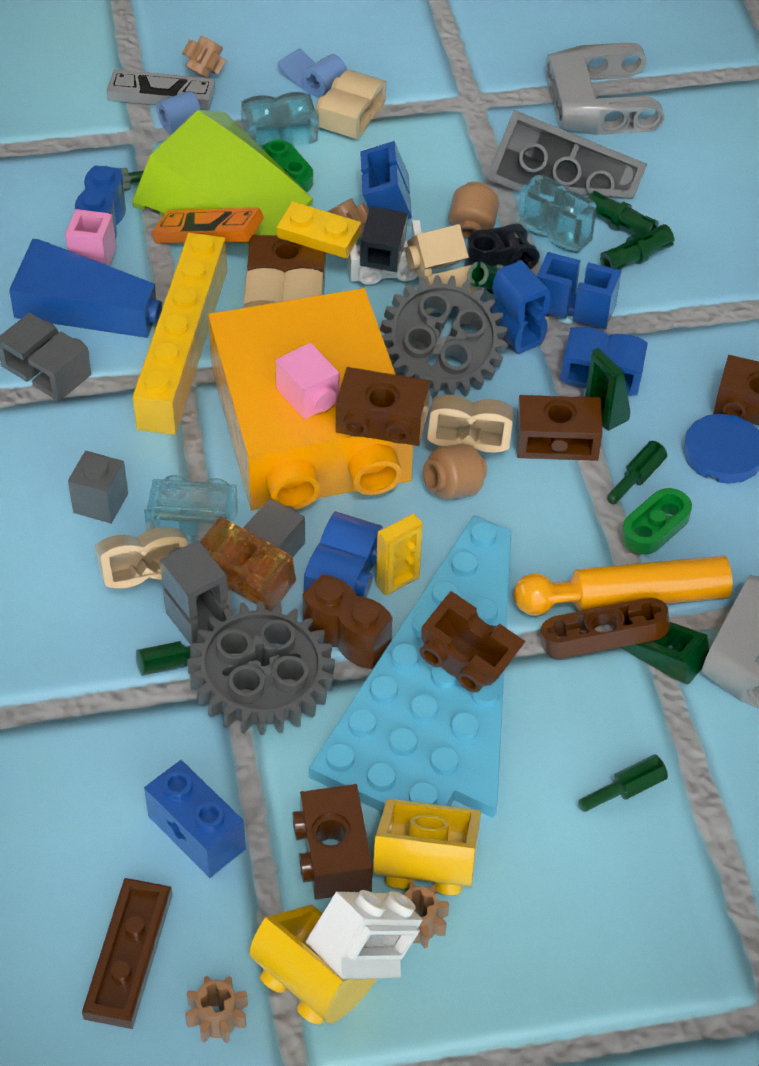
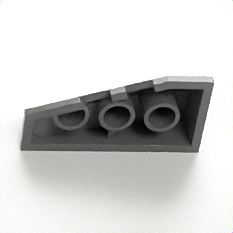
[487,110,647,198]

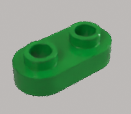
[261,139,313,192]
[621,488,692,554]

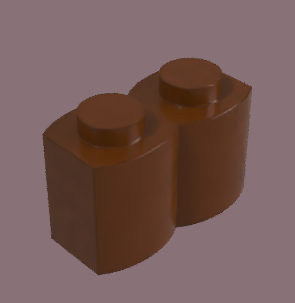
[302,574,393,669]

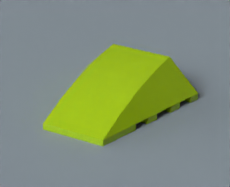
[132,110,313,244]

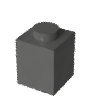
[68,450,128,524]
[240,498,305,577]

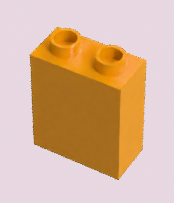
[208,288,413,510]

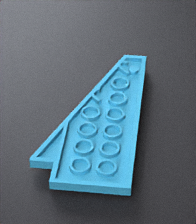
[309,515,512,818]

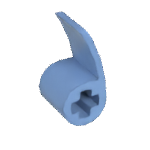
[278,49,347,97]
[156,91,201,136]

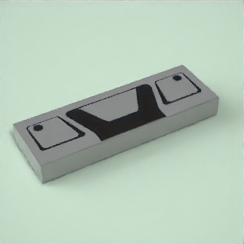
[107,69,216,110]

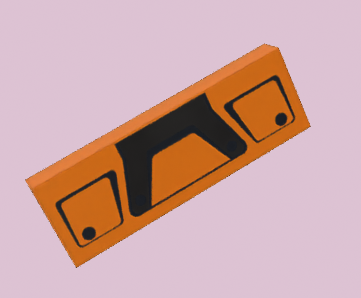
[151,208,264,243]

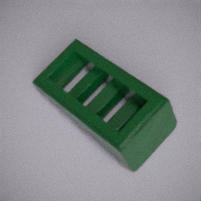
[585,348,631,431]
[614,619,709,685]

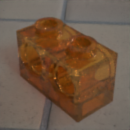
[200,516,296,612]

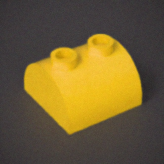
[373,798,482,895]
[249,904,378,1025]

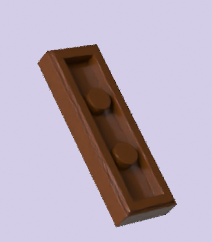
[82,878,173,1029]

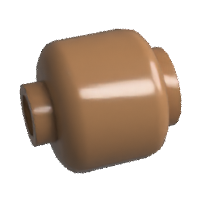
[448,181,499,239]
[423,443,487,501]

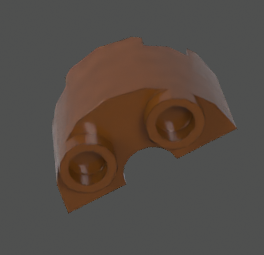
[420,591,526,693]

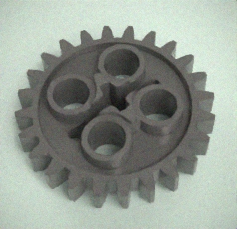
[380,275,507,399]
[188,601,335,735]

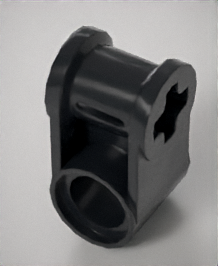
[464,223,540,278]

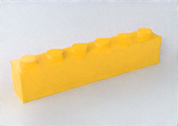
[133,233,227,435]

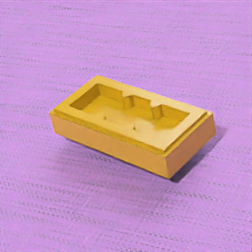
[376,513,423,596]

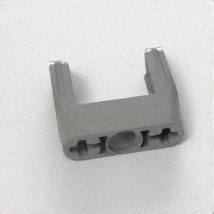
[546,43,664,135]
[701,575,759,709]

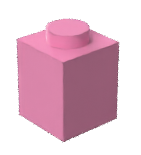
[65,209,116,266]
[276,343,339,419]

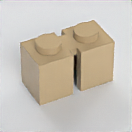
[405,224,477,314]

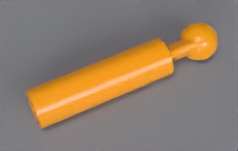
[514,555,732,616]

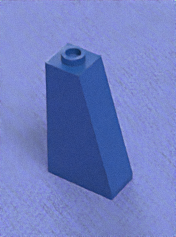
[9,238,162,338]

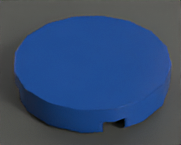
[683,414,759,484]

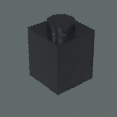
[360,206,408,273]

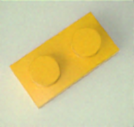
[277,201,362,259]

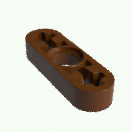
[541,598,670,658]

